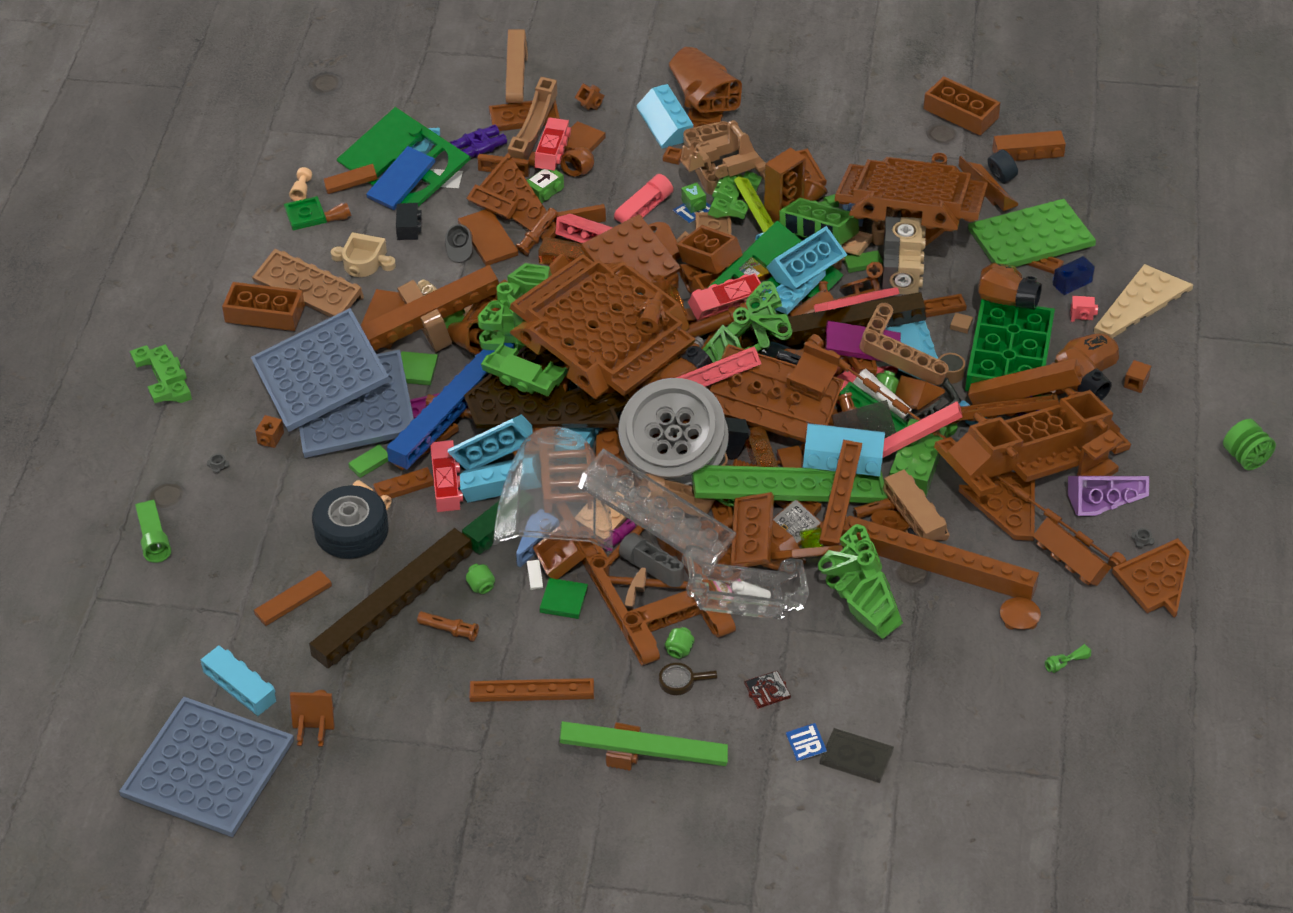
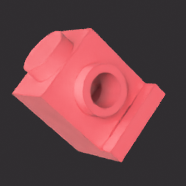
[1071,296,1098,322]

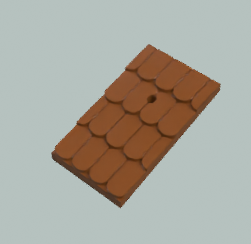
[709,344,844,443]

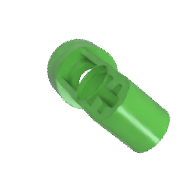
[135,499,171,563]

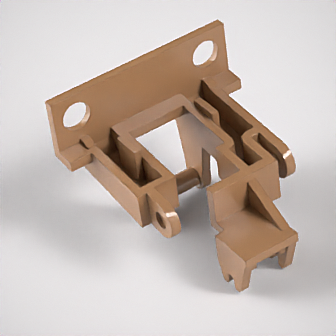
[680,120,766,180]

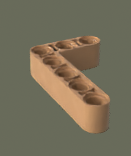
[506,29,528,103]
[683,121,728,195]
[397,280,452,352]
[859,303,949,385]

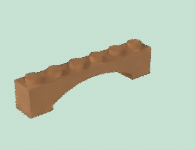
[508,77,557,160]

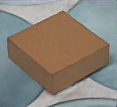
[950,313,973,333]

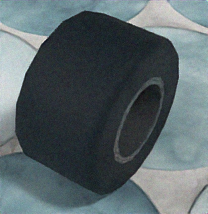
[987,149,1018,183]

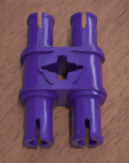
[449,124,507,157]

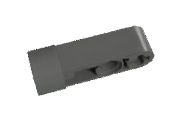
[619,533,684,587]

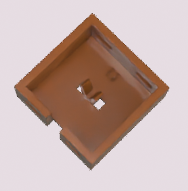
[533,524,586,579]

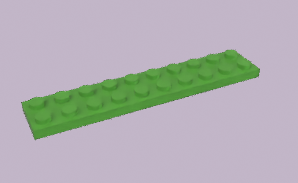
[691,465,888,503]

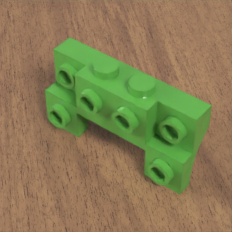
[708,171,762,219]
[481,342,568,396]
[130,344,192,403]

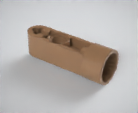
[639,473,715,516]

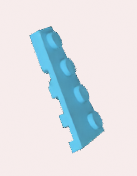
[762,270,826,314]

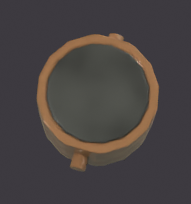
[939,353,965,384]

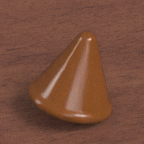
[804,178,828,201]

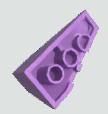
[1068,476,1149,516]

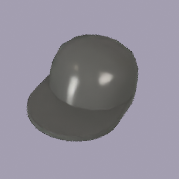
[445,224,473,263]

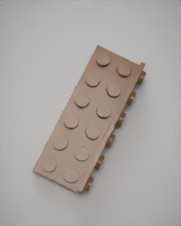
[252,249,364,317]

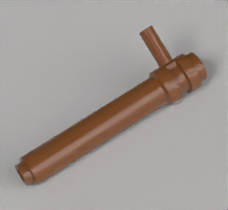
[687,302,752,338]

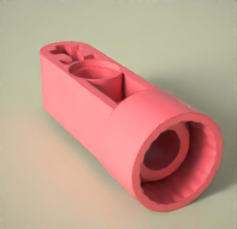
[614,174,674,223]

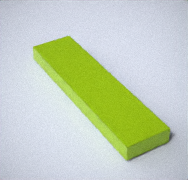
[734,176,774,232]

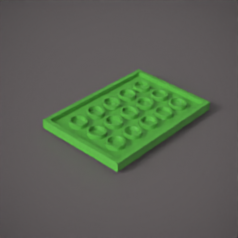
[968,199,1096,267]

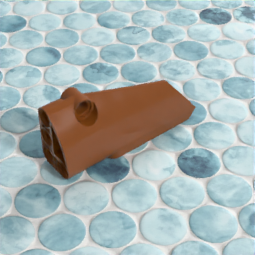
[669,46,742,113]

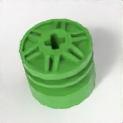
[1223,419,1276,470]

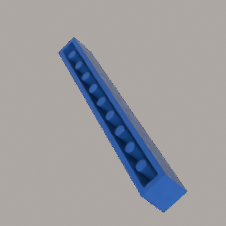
[387,343,514,469]

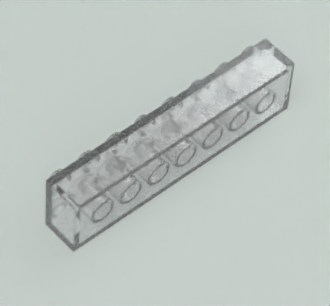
[578,448,737,572]

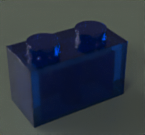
[1053,256,1095,295]

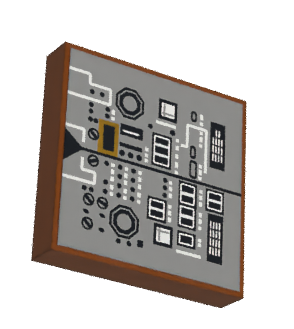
[773,500,821,546]

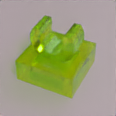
[800,527,823,549]

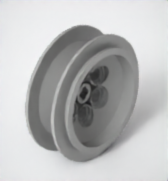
[619,378,728,485]

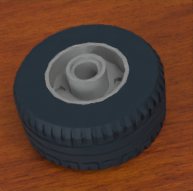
[312,485,389,559]

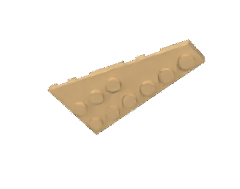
[1094,264,1193,338]

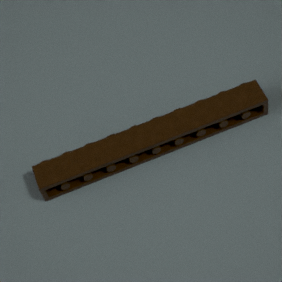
[741,292,926,352]
[309,528,472,669]

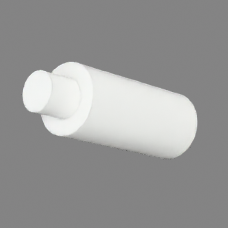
[732,581,771,604]

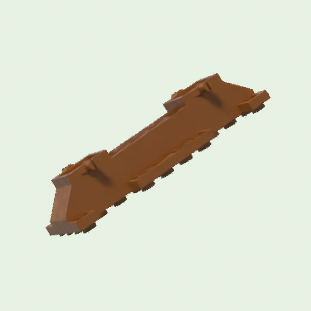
[934,387,1131,497]

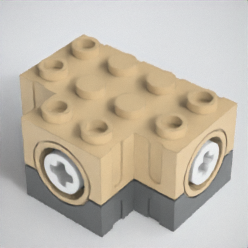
[882,217,926,294]

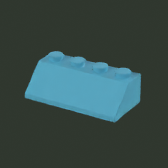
[637,84,693,148]
[766,226,847,289]
[886,320,938,382]
[447,414,534,470]
[803,423,885,476]
[460,454,542,503]

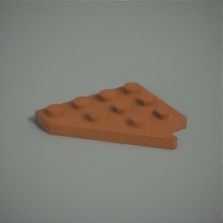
[959,472,1035,541]
[1112,538,1190,617]

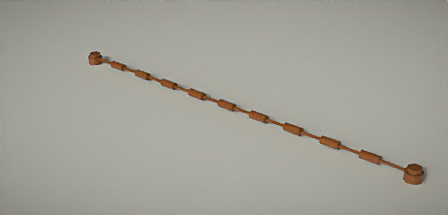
[807,334,1126,569]

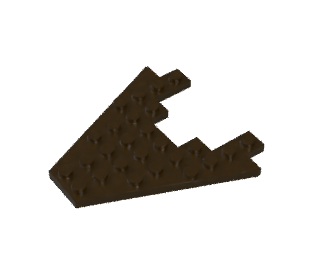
[464,326,630,429]

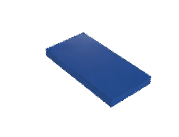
[366,146,435,210]

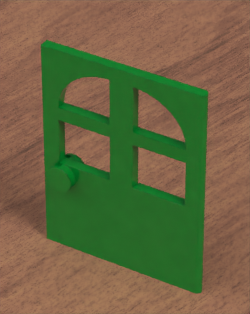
[337,107,471,207]
[707,221,844,317]

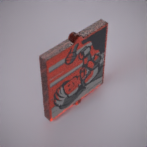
[744,670,791,709]

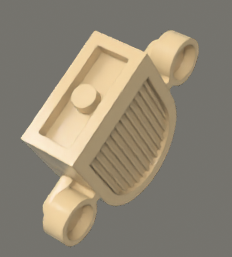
[331,232,396,277]

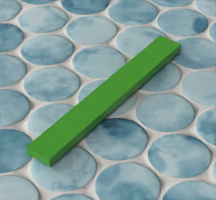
[560,721,728,766]

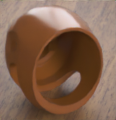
[560,147,595,177]

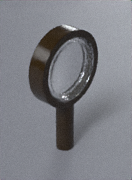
[659,663,717,696]

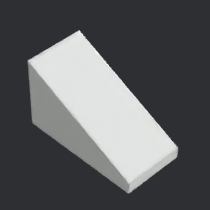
[527,560,543,590]

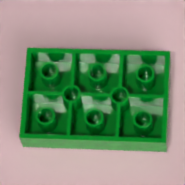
[965,299,1055,397]

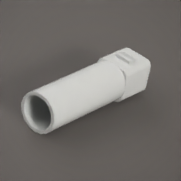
[853,368,912,420]

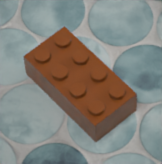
[924,76,1001,136]
[764,147,806,223]
[222,282,305,331]

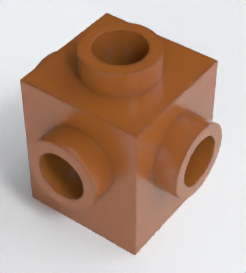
[575,83,605,110]

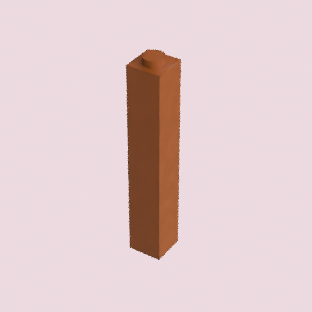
[968,358,1084,405]

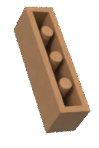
[883,469,947,541]

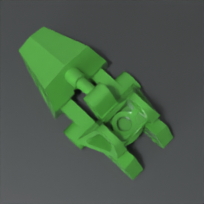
[478,263,552,351]
[703,281,792,362]
[818,524,903,639]

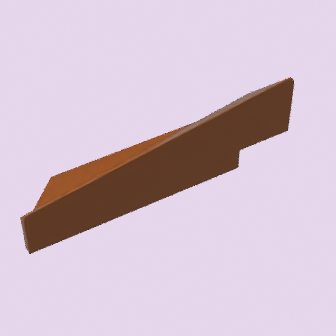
[959,156,1018,211]

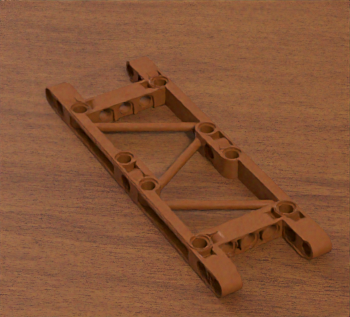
[539,428,736,666]

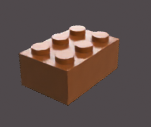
[676,225,743,274]

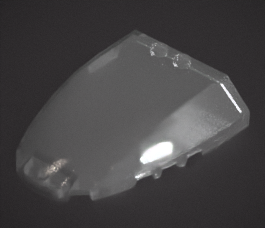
[493,427,613,554]

